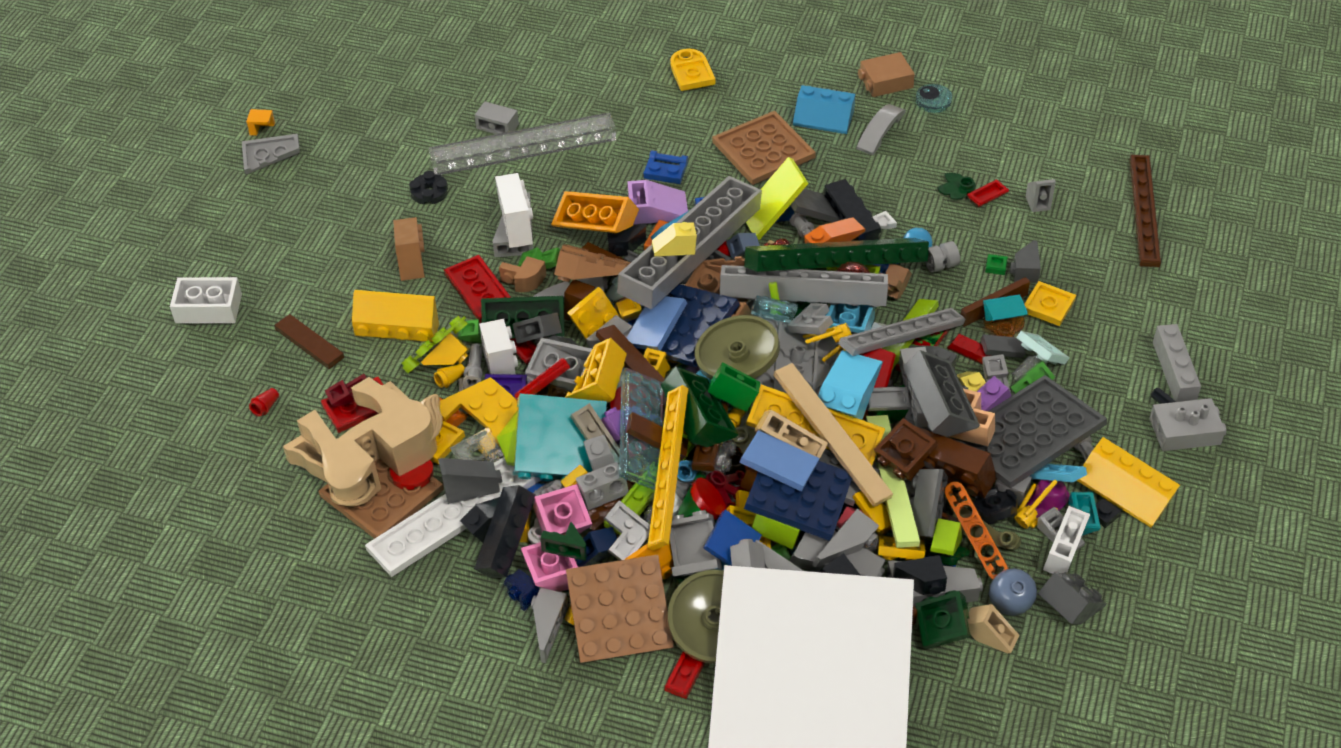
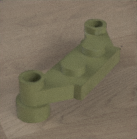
[947,493,1021,552]

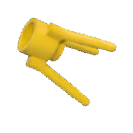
[802,323,852,362]
[1014,480,1058,529]

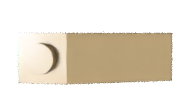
[754,410,828,458]

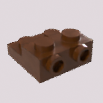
[874,418,938,481]

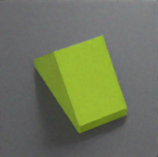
[931,519,962,556]

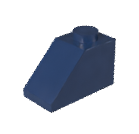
[575,527,618,567]

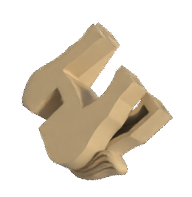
[283,377,443,506]

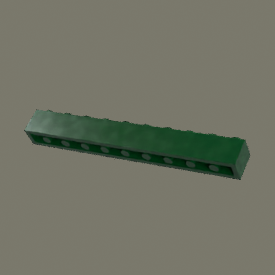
[744,238,929,272]

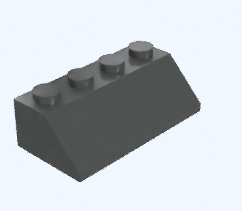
[903,350,980,437]

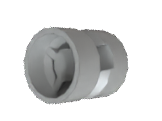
[925,241,960,273]

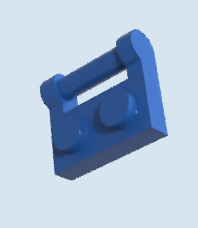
[644,150,688,184]

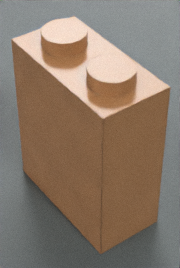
[858,52,915,97]

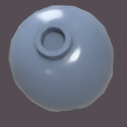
[989,568,1037,616]

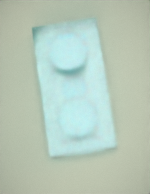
[751,295,797,323]

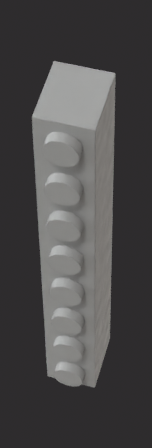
[720,265,888,307]

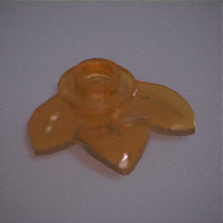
[984,316,1025,337]

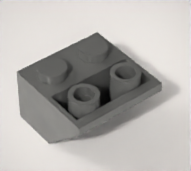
[1038,572,1106,625]

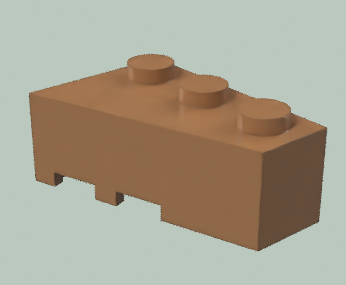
[393,217,425,281]

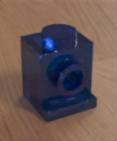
[504,569,539,611]

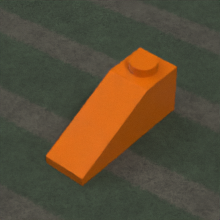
[804,217,865,243]

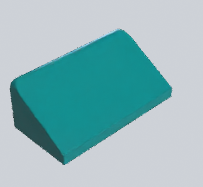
[983,295,1028,321]
[1068,492,1101,536]

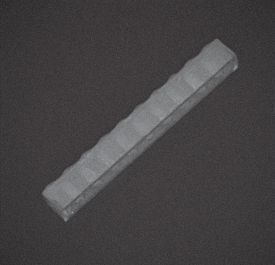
[429,112,616,175]

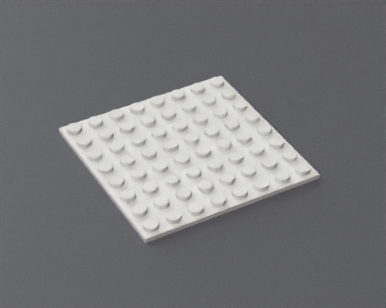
[708,565,914,748]

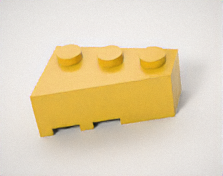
[565,338,627,403]

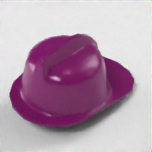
[1025,480,1069,518]

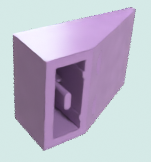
[627,180,688,224]

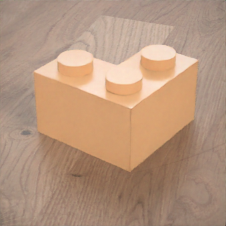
[949,388,995,446]

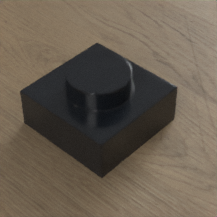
[1096,498,1121,528]

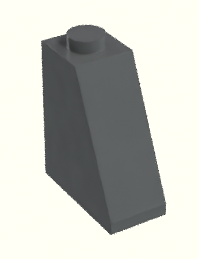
[438,458,503,504]

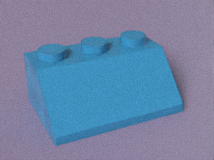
[793,85,855,134]

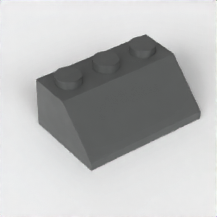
[910,469,948,543]

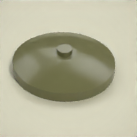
[695,315,780,380]
[668,570,724,664]

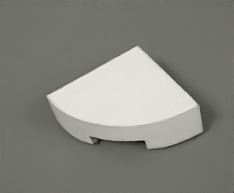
[873,211,897,229]

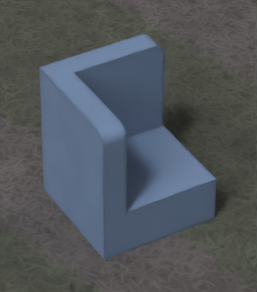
[726,233,760,259]

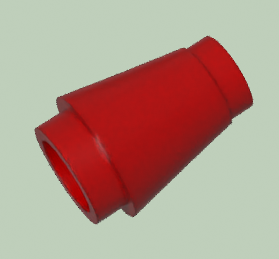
[249,388,279,416]

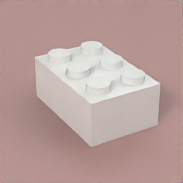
[170,277,242,323]

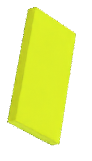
[746,157,809,240]

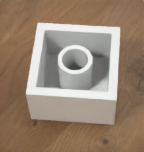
[479,319,518,374]

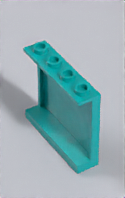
[512,393,607,481]

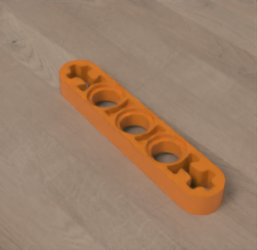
[945,482,1009,580]

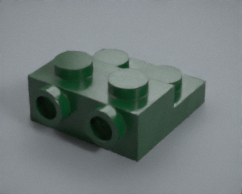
[916,590,971,649]

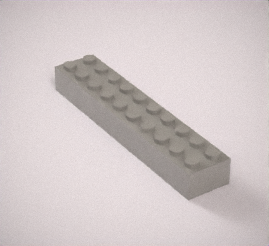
[617,176,762,309]

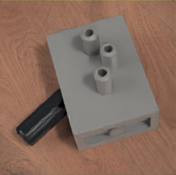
[1149,388,1226,451]

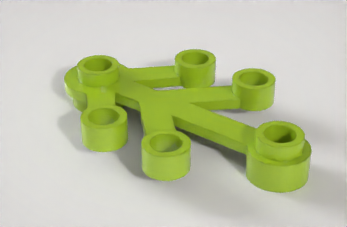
[401,316,468,374]

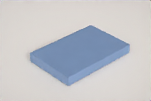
[627,296,687,351]
[740,430,820,492]

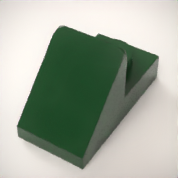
[540,522,587,561]

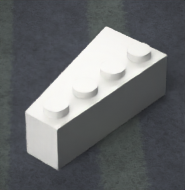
[495,173,533,248]

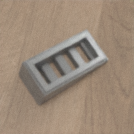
[1037,507,1085,551]

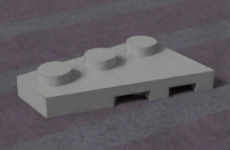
[242,134,300,175]

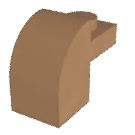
[499,256,546,292]
[880,264,912,299]

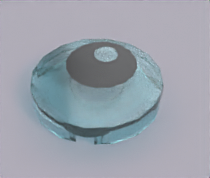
[915,84,952,113]

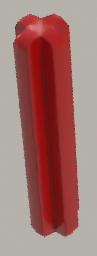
[514,358,570,400]

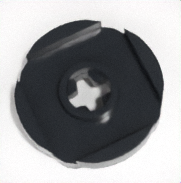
[409,171,448,204]
[972,488,1018,524]

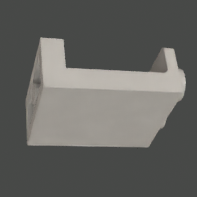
[670,510,722,578]

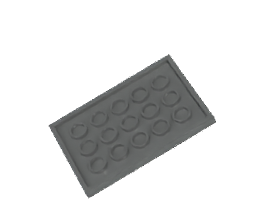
[949,375,1107,488]

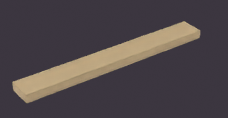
[773,363,893,507]

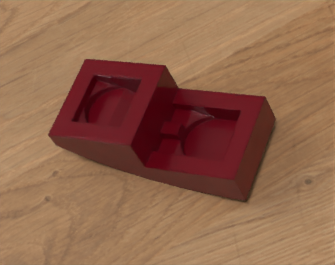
[324,374,367,407]

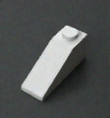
[1043,506,1090,574]

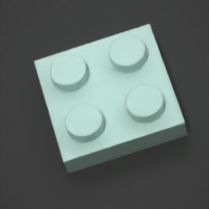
[1016,331,1070,365]

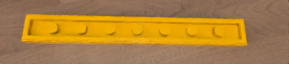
[648,385,688,551]

